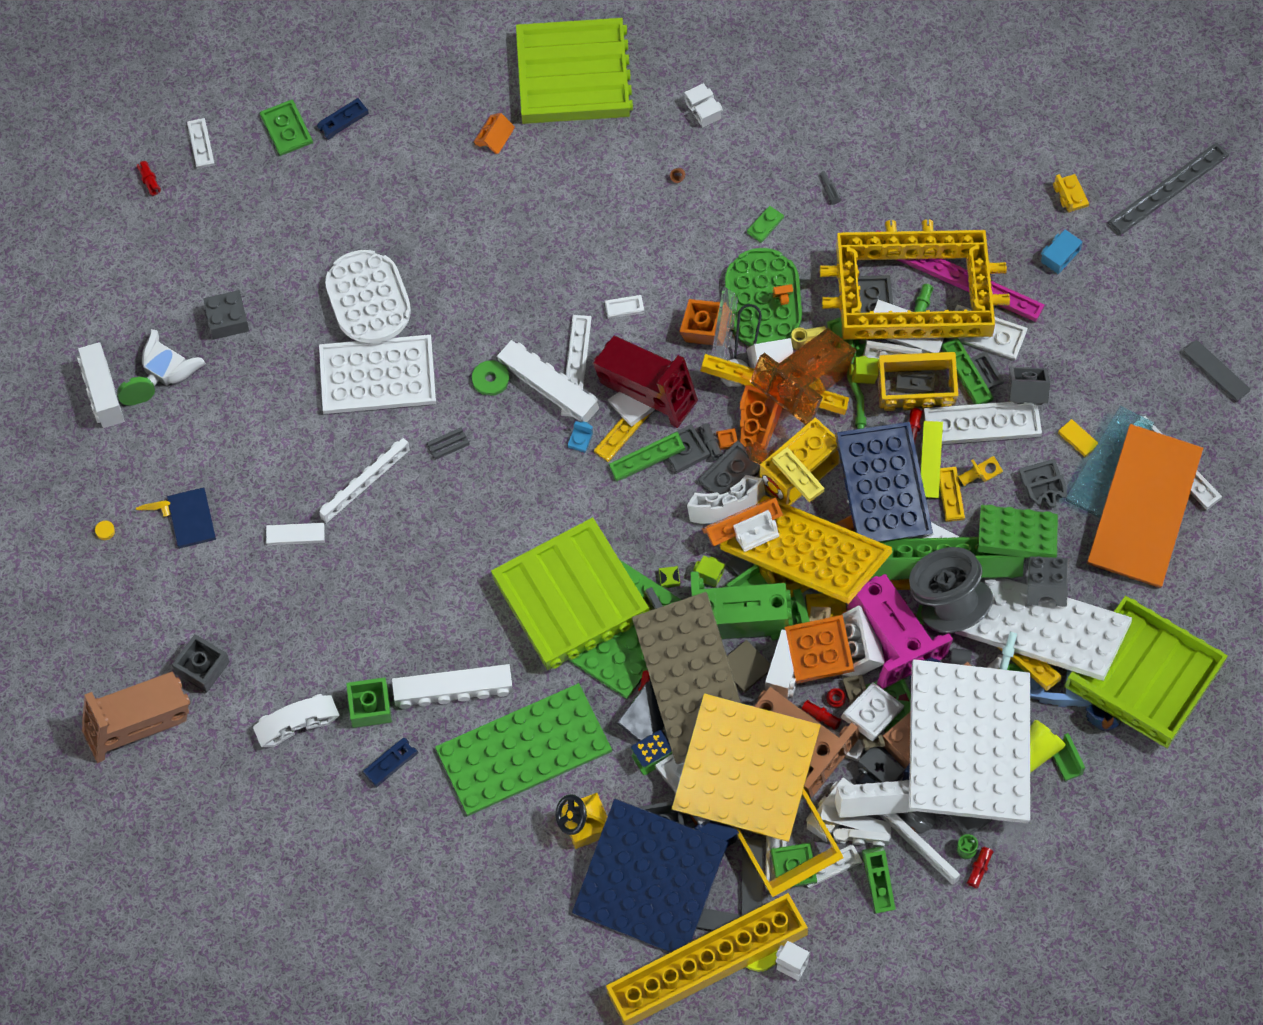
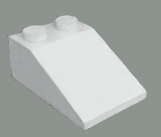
[841,606,885,677]
[765,630,796,699]

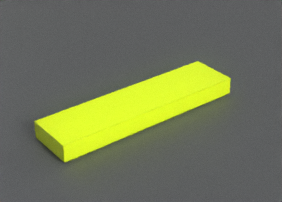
[921,421,943,498]

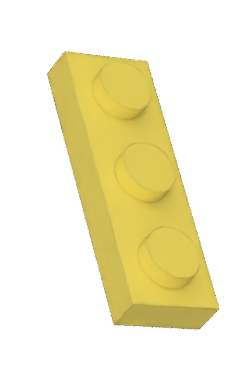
[772,447,825,502]

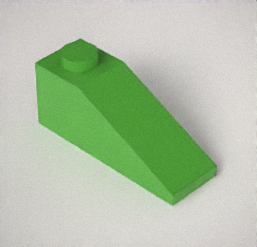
[862,846,896,913]

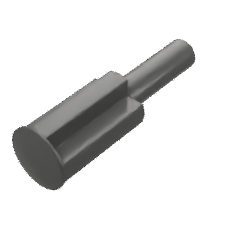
[820,171,841,205]

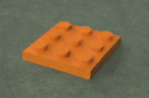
[785,615,855,684]

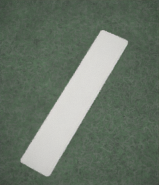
[821,804,891,838]

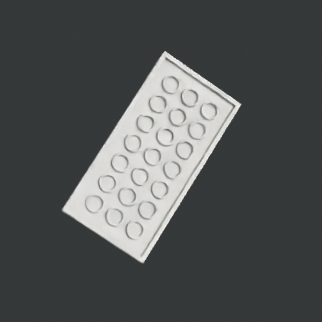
[955,577,1132,681]

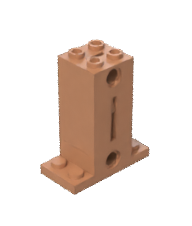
[82,671,190,763]
[752,687,860,799]

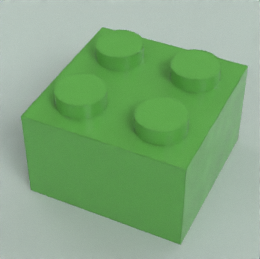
[346,677,392,728]

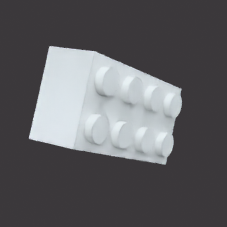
[77,342,125,428]

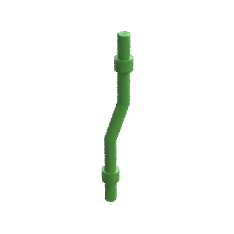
[845,339,867,429]

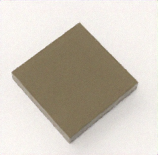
[727,640,771,693]

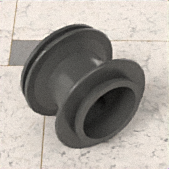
[909,547,993,633]

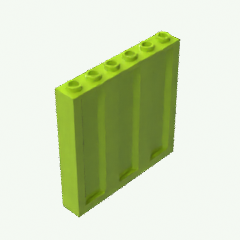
[516,18,633,124]
[491,517,650,671]
[1064,595,1228,749]

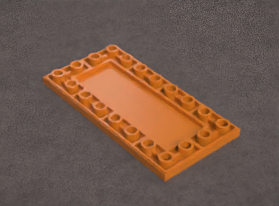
[1087,424,1203,588]

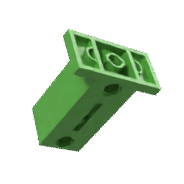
[691,571,793,639]

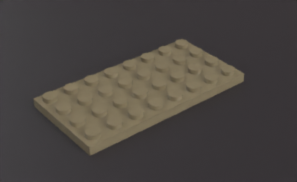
[632,592,741,764]

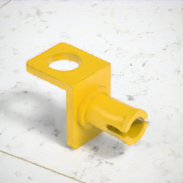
[958,456,1003,486]

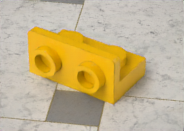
[1053,174,1089,213]

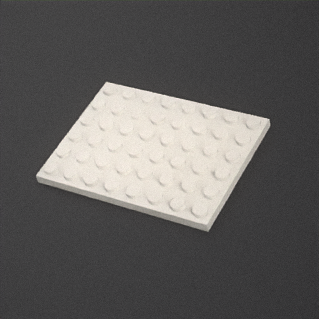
[909,659,1030,823]

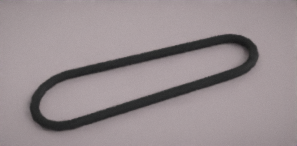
[734,304,762,367]

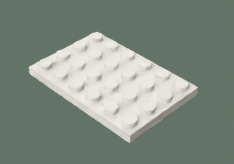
[319,335,436,414]

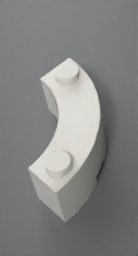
[687,475,766,524]
[253,694,340,747]

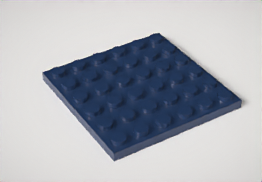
[572,798,729,952]

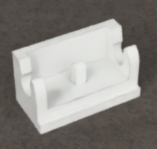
[733,510,779,552]

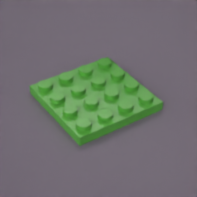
[978,505,1058,558]

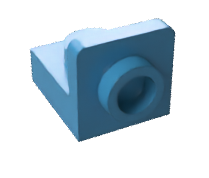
[568,421,593,453]

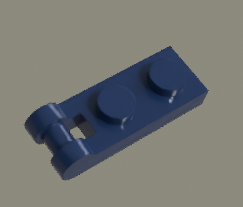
[317,98,369,140]
[363,737,418,787]

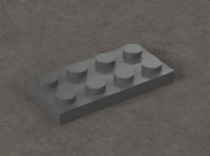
[858,275,894,344]

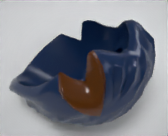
[1086,703,1121,730]

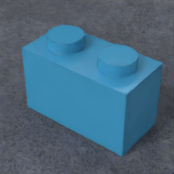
[1041,229,1083,275]

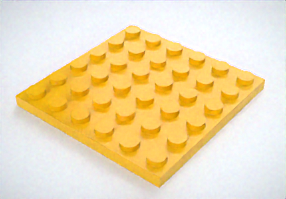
[672,694,821,842]

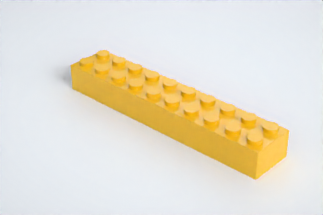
[606,893,808,1025]

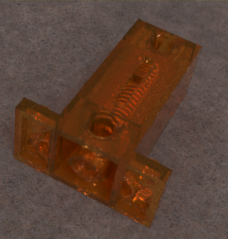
[750,328,856,425]

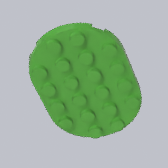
[725,248,802,346]

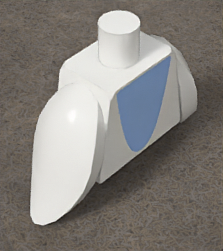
[142,329,206,386]

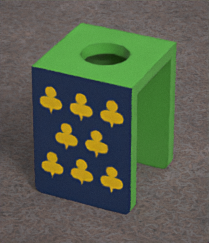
[631,730,673,775]

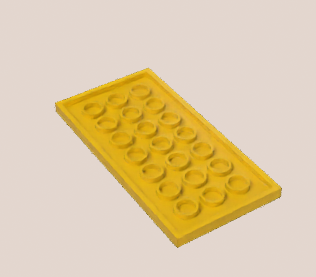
[720,495,892,604]

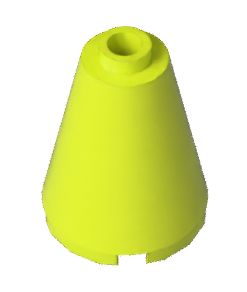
[1030,720,1066,773]

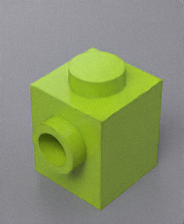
[849,356,879,384]
[693,555,725,588]

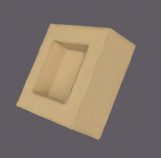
[810,606,831,621]

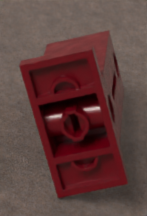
[593,335,698,428]

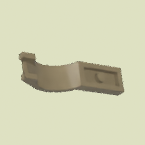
[842,675,885,751]

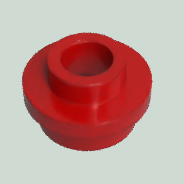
[826,688,846,708]

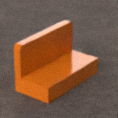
[474,113,515,154]

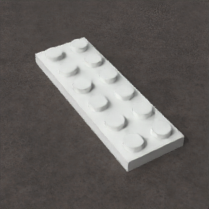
[924,402,1042,444]

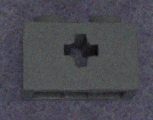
[857,747,904,783]

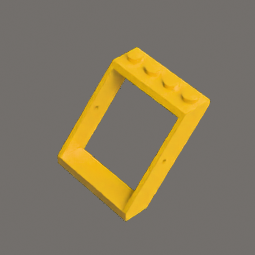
[733,789,844,897]

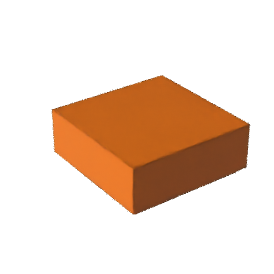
[716,428,737,450]

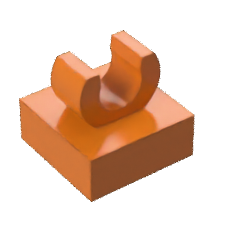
[772,284,793,305]

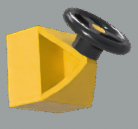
[555,793,608,849]

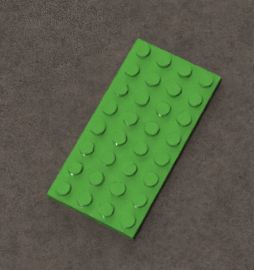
[435,683,612,816]

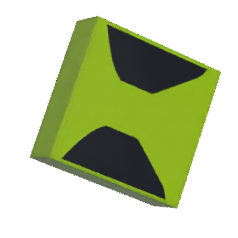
[659,566,680,588]

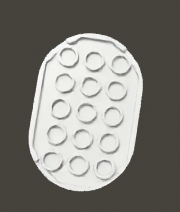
[325,250,411,343]

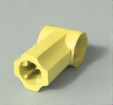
[791,326,828,350]

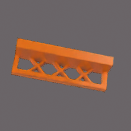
[702,498,783,546]

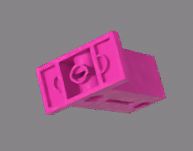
[846,574,953,689]

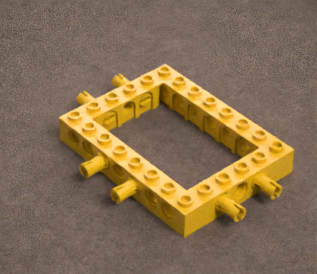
[820,219,1010,340]

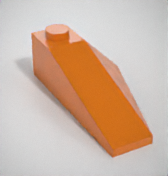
[740,385,785,461]

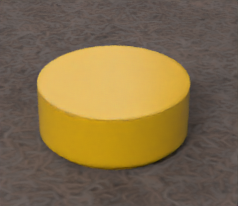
[95,520,115,540]

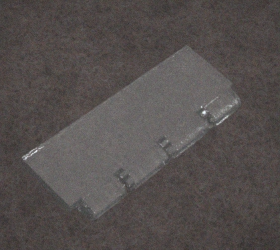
[711,287,738,361]

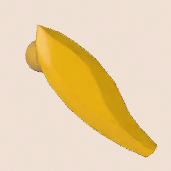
[136,501,171,517]

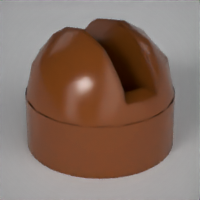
[670,167,686,183]

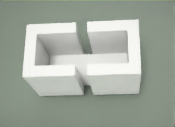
[685,83,723,128]
[775,941,810,981]

